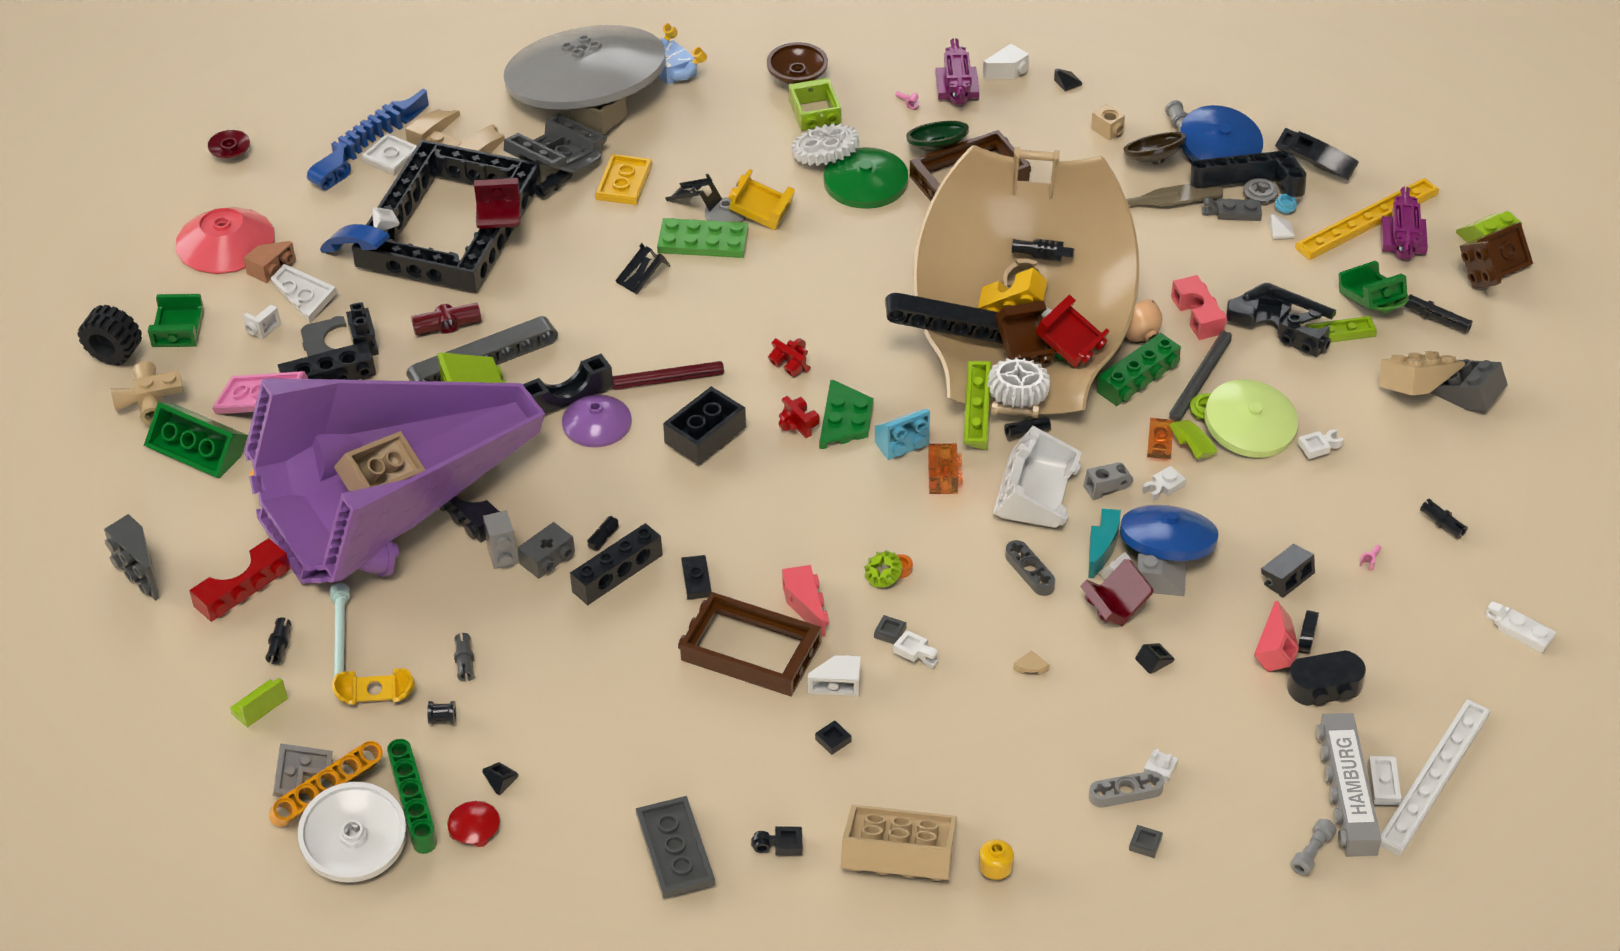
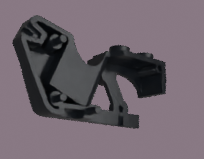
[1226,283,1336,357]

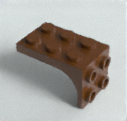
[1460,222,1534,288]

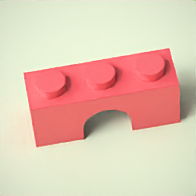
[1171,275,1227,340]

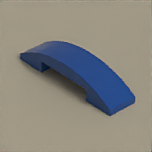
[320,224,390,253]

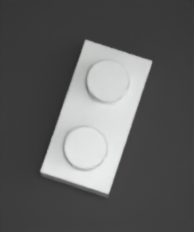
[1368,756,1402,805]

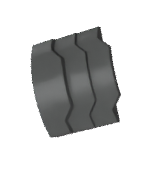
[503,113,607,173]

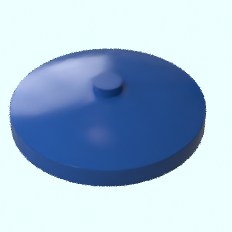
[1179,105,1263,161]
[1120,505,1218,561]

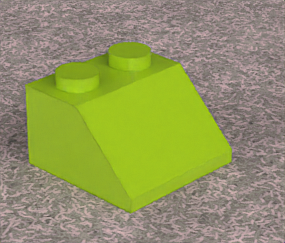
[1456,211,1522,243]

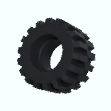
[77,305,142,365]

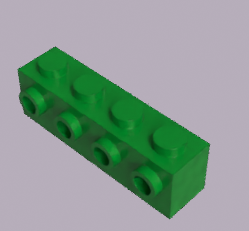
[1097,333,1181,406]

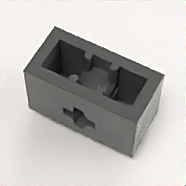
[517,522,575,579]

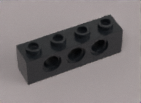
[277,341,376,380]
[570,523,663,606]

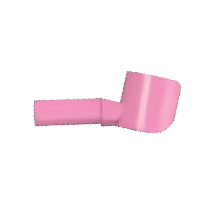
[895,91,920,109]
[1360,545,1381,570]

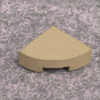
[1013,650,1049,674]

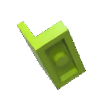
[230,678,288,728]

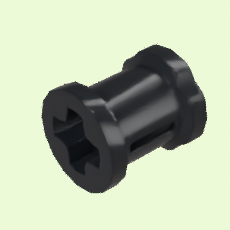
[427,701,456,724]

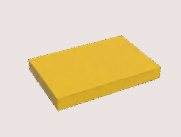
[595,154,653,205]

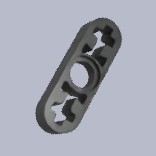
[1005,540,1055,596]

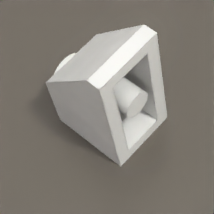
[983,44,1029,79]
[808,655,861,696]

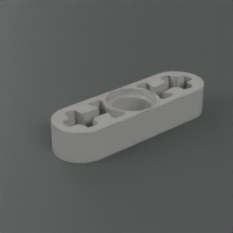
[1089,771,1164,807]

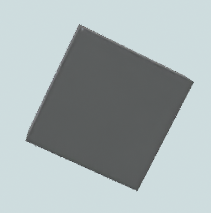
[874,615,907,644]
[1129,825,1163,858]

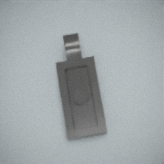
[1202,198,1262,221]

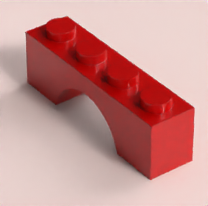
[189,538,290,622]

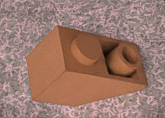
[243,241,296,283]

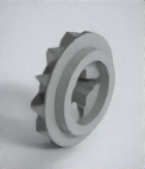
[1243,179,1278,204]

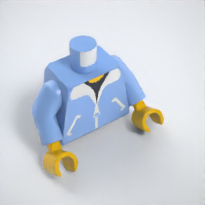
[658,23,707,84]

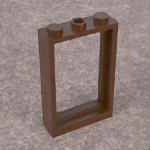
[910,130,1031,201]
[678,592,821,697]

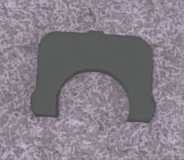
[301,316,346,356]

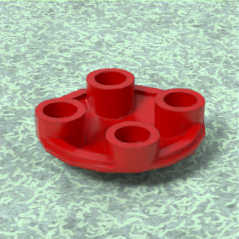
[447,801,500,847]

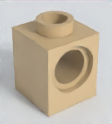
[1091,104,1125,140]

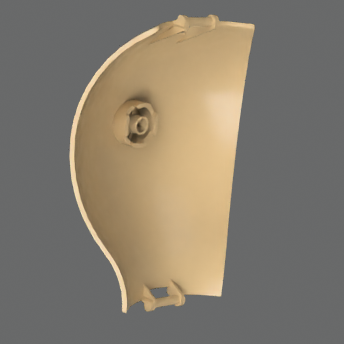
[913,145,1139,419]

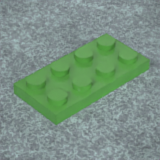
[657,218,749,258]

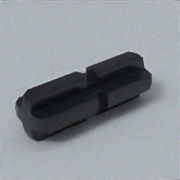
[587,516,619,550]

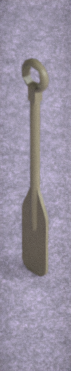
[1126,184,1223,207]

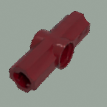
[411,302,482,335]

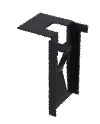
[665,174,722,212]
[615,243,671,295]

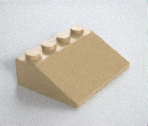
[841,804,957,881]

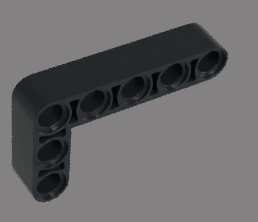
[1190,151,1307,197]

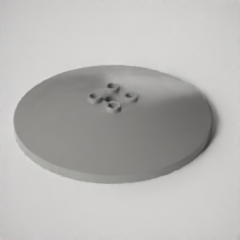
[504,25,666,109]

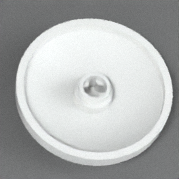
[298,782,407,883]

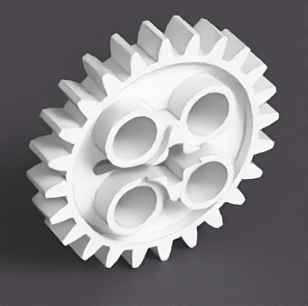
[791,123,860,166]

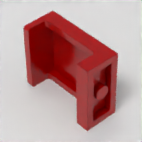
[1035,294,1110,368]

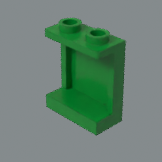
[1338,261,1408,309]
[148,294,204,347]

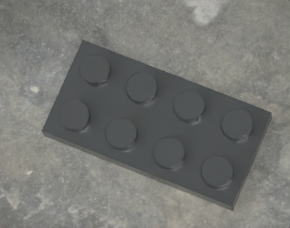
[635,796,715,899]

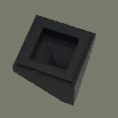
[1054,69,1082,91]
[482,762,519,795]

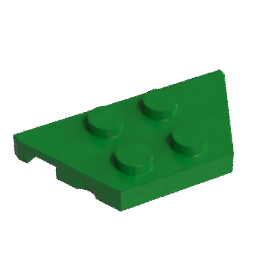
[819,380,874,449]

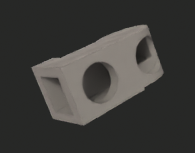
[1083,462,1133,500]

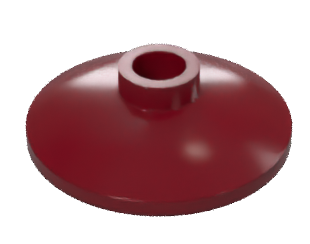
[208,130,250,158]

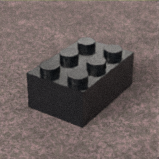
[663,386,746,465]

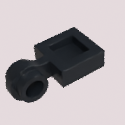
[751,826,803,855]

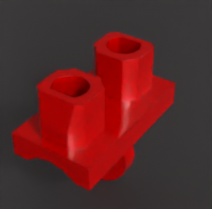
[768,338,811,377]
[778,396,820,438]

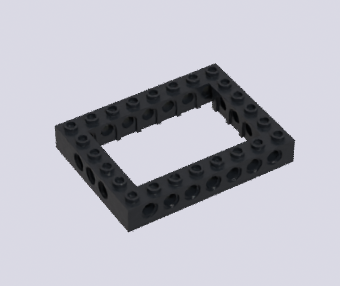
[352,139,541,292]

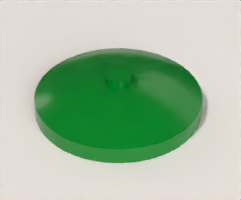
[824,147,908,209]

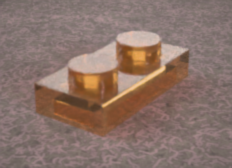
[1147,418,1174,459]

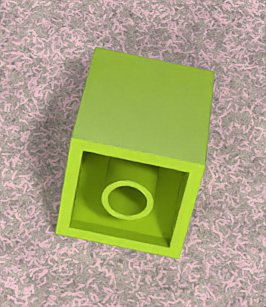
[437,352,507,383]

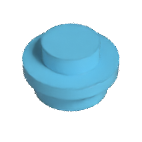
[1275,194,1297,213]

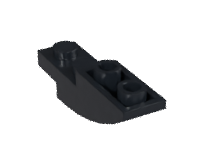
[1275,128,1359,180]

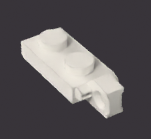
[1485,601,1557,653]

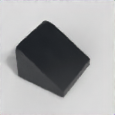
[1135,643,1175,674]

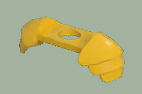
[332,668,415,705]

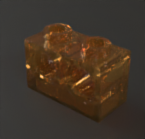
[928,443,963,494]

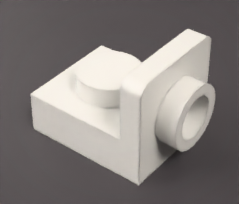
[243,305,281,339]

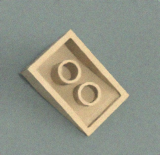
[334,431,425,492]

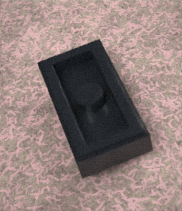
[681,555,711,600]

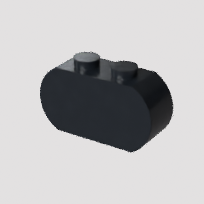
[1287,650,1366,706]

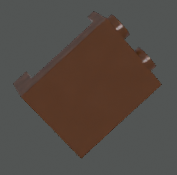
[995,301,1058,364]

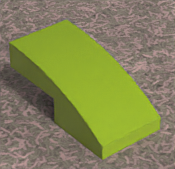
[1169,420,1218,459]

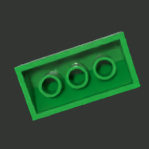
[143,402,248,478]

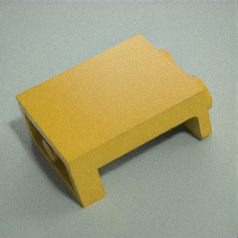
[728,169,796,230]

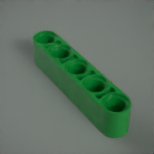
[387,739,437,854]

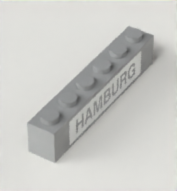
[1316,713,1381,857]

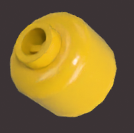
[979,839,1014,880]

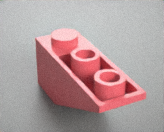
[782,565,829,637]
[1254,601,1299,672]

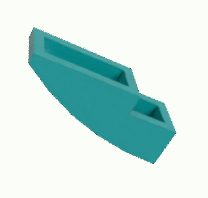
[1088,509,1121,578]

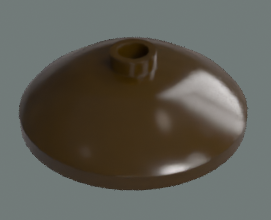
[1123,132,1187,164]

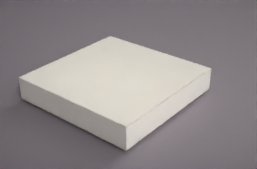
[361,133,417,176]

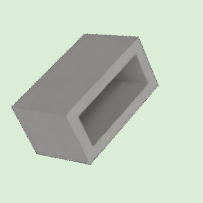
[483,510,518,569]

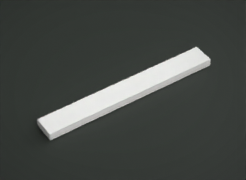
[1380,699,1491,857]

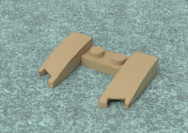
[405,109,505,153]

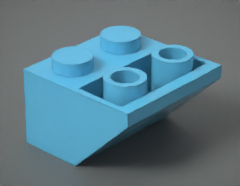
[875,409,930,460]

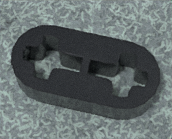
[1298,610,1319,653]

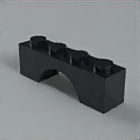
[523,354,613,414]
[439,494,500,543]

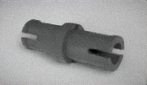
[454,633,474,682]

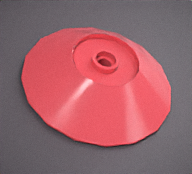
[176,207,274,274]

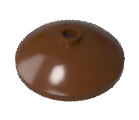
[767,42,828,84]

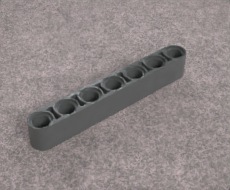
[406,316,558,382]

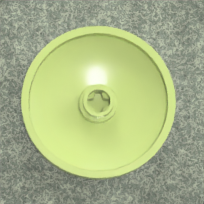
[1204,379,1298,458]

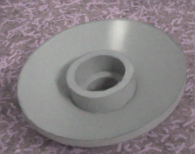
[705,197,746,222]

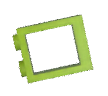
[789,78,841,131]

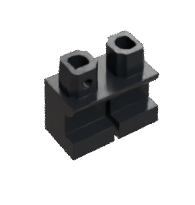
[346,302,379,356]

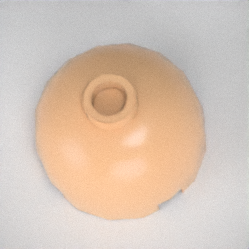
[1125,299,1163,342]

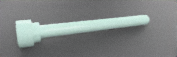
[330,583,350,677]

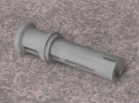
[1165,100,1188,131]

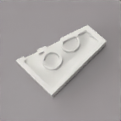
[271,264,337,322]

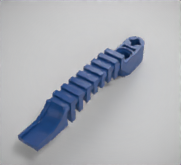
[307,89,429,190]

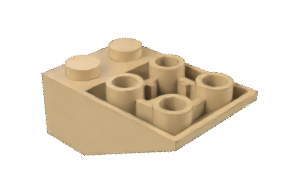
[1380,351,1465,396]

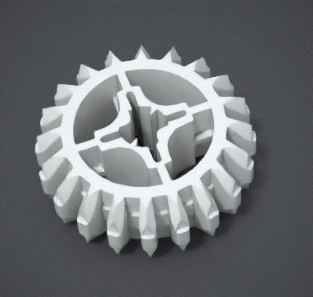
[987,357,1050,409]

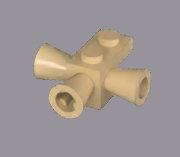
[111,361,184,425]

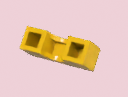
[978,268,1048,312]

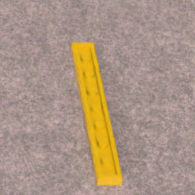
[1295,178,1439,260]

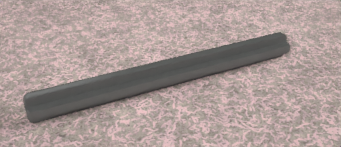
[1169,330,1232,422]

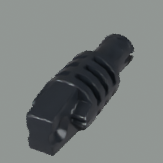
[1012,238,1075,262]

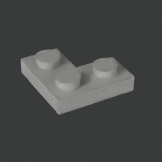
[272,743,333,797]

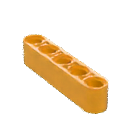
[269,741,383,827]

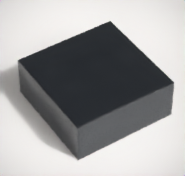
[815,720,852,755]

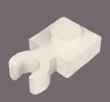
[1298,429,1343,459]
[1142,466,1186,501]

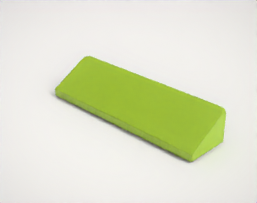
[963,361,992,450]

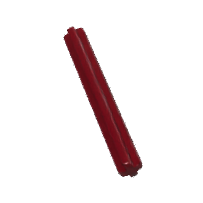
[613,361,724,389]

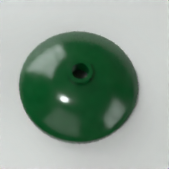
[906,121,969,152]

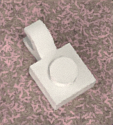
[893,630,939,668]

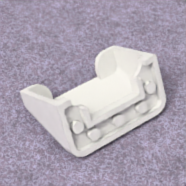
[993,426,1081,528]

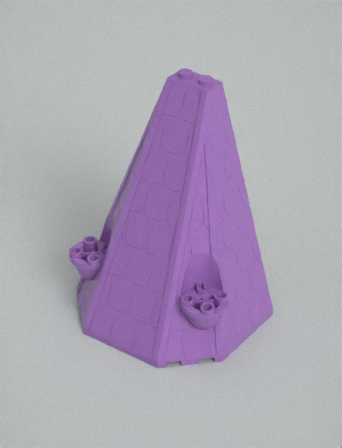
[244,378,545,584]

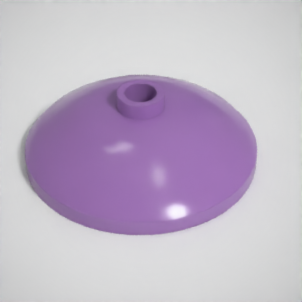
[562,395,632,447]

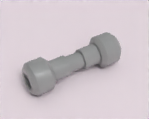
[1291,819,1337,875]

